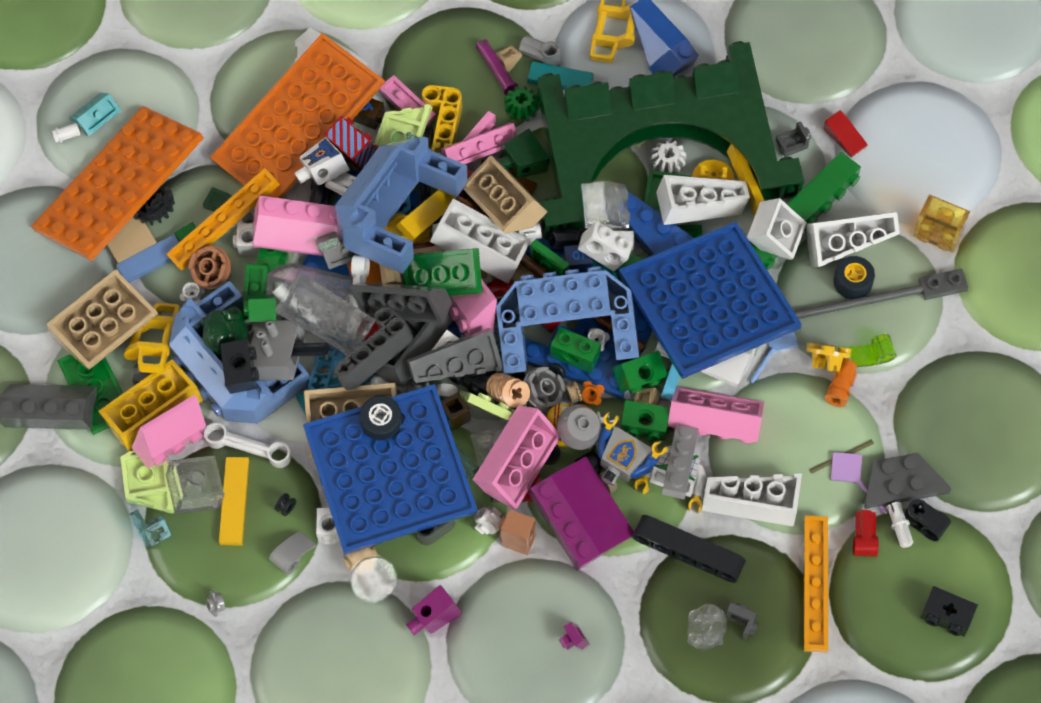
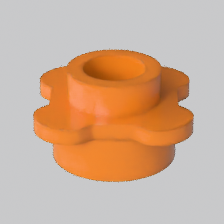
[581,381,605,405]

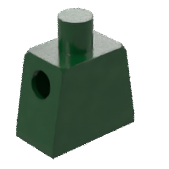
[497,129,550,178]

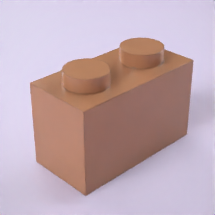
[498,509,536,556]

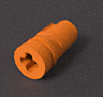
[825,359,857,407]

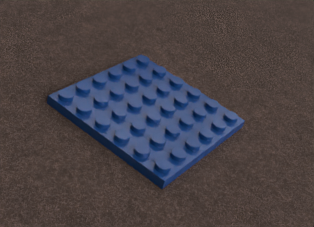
[619,222,802,379]
[303,384,478,555]

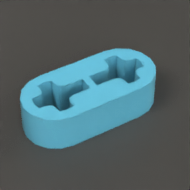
[660,364,680,401]

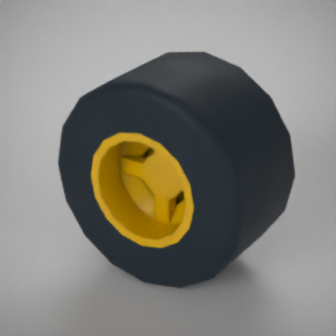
[833,256,875,299]

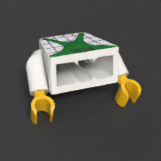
[634,446,707,513]

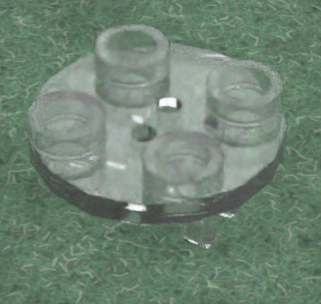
[350,556,397,602]
[687,604,727,651]

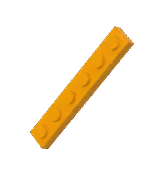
[167,168,280,271]
[804,515,828,653]

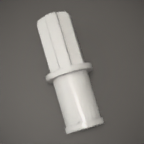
[887,502,913,548]

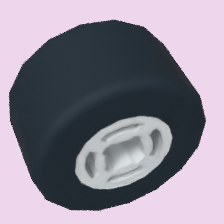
[360,395,401,440]

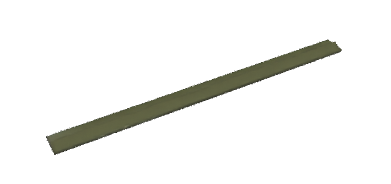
[809,439,874,473]

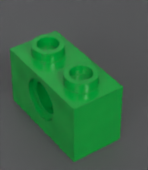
[244,295,276,322]
[550,327,601,374]
[612,351,668,394]
[621,400,670,442]

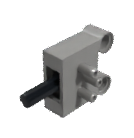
[236,319,328,381]

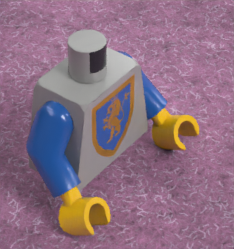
[598,412,668,486]

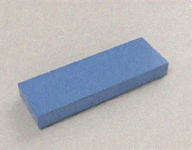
[116,235,179,283]

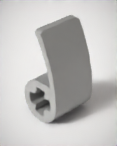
[269,531,316,575]

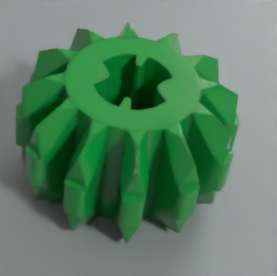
[504,86,540,122]

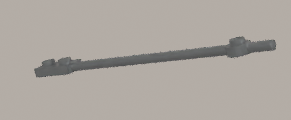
[794,268,969,319]

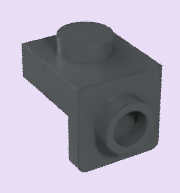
[776,121,811,157]
[726,603,759,641]

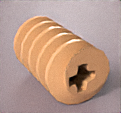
[486,373,530,408]

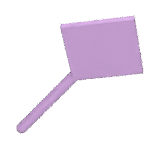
[831,452,888,514]

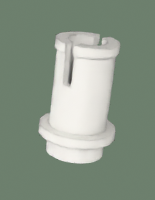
[51,123,80,144]

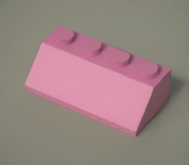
[252,195,342,256]
[667,386,764,443]
[473,405,560,510]

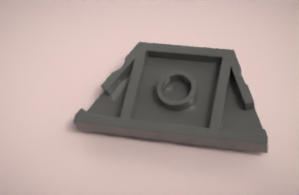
[864,453,951,509]

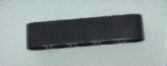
[632,515,746,583]

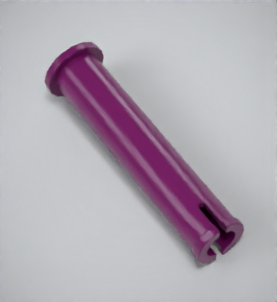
[476,39,518,95]

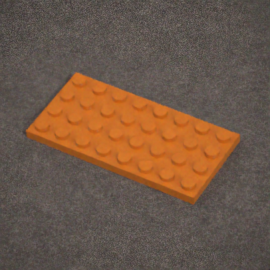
[210,33,385,199]
[31,106,204,261]

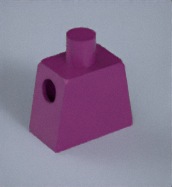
[406,585,462,635]

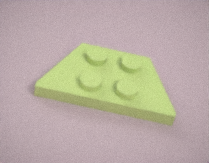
[374,104,432,146]
[460,390,515,422]
[120,450,175,514]

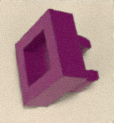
[559,622,590,650]

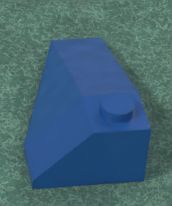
[630,0,699,77]

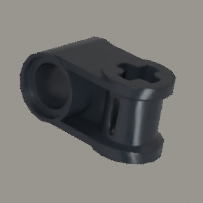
[904,499,951,542]

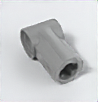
[519,36,561,66]

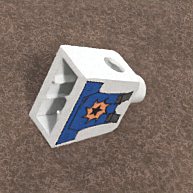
[294,138,350,185]

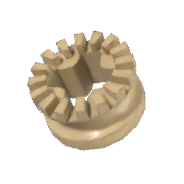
[565,382,582,404]

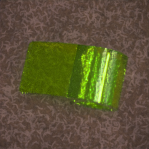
[849,334,897,367]

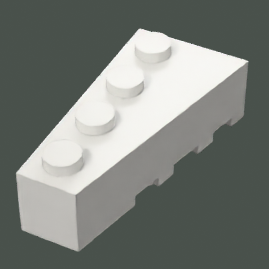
[656,175,750,225]
[806,212,900,267]
[702,473,802,526]

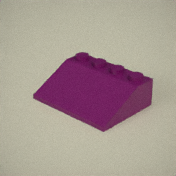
[528,457,634,571]

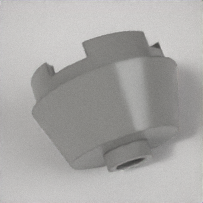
[523,367,565,411]
[557,404,602,450]

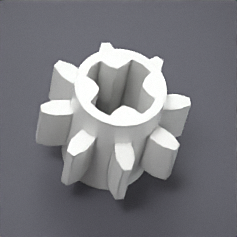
[518,222,542,245]
[474,507,502,535]

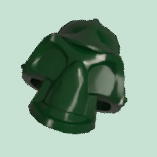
[201,306,249,361]

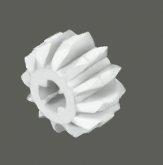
[650,139,687,174]

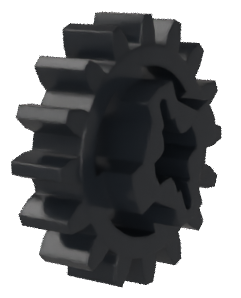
[133,184,175,225]

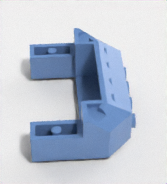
[335,137,467,274]
[496,266,640,374]
[169,281,310,424]

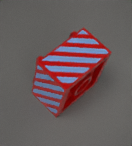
[324,116,379,171]

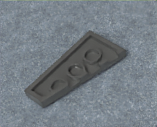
[406,328,504,383]

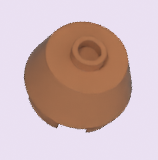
[189,245,232,289]

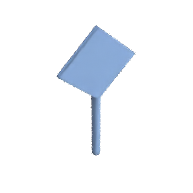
[750,332,798,383]

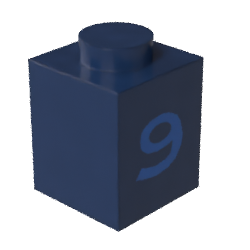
[560,245,593,273]

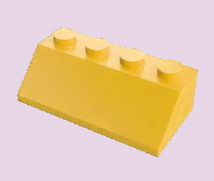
[98,359,203,451]

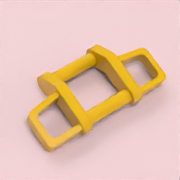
[590,0,635,63]
[124,303,180,374]

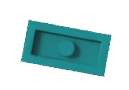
[69,92,121,136]

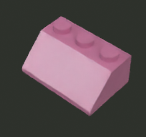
[448,279,497,337]
[132,395,206,469]

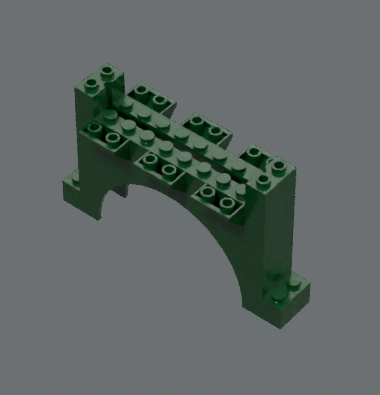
[537,41,804,240]

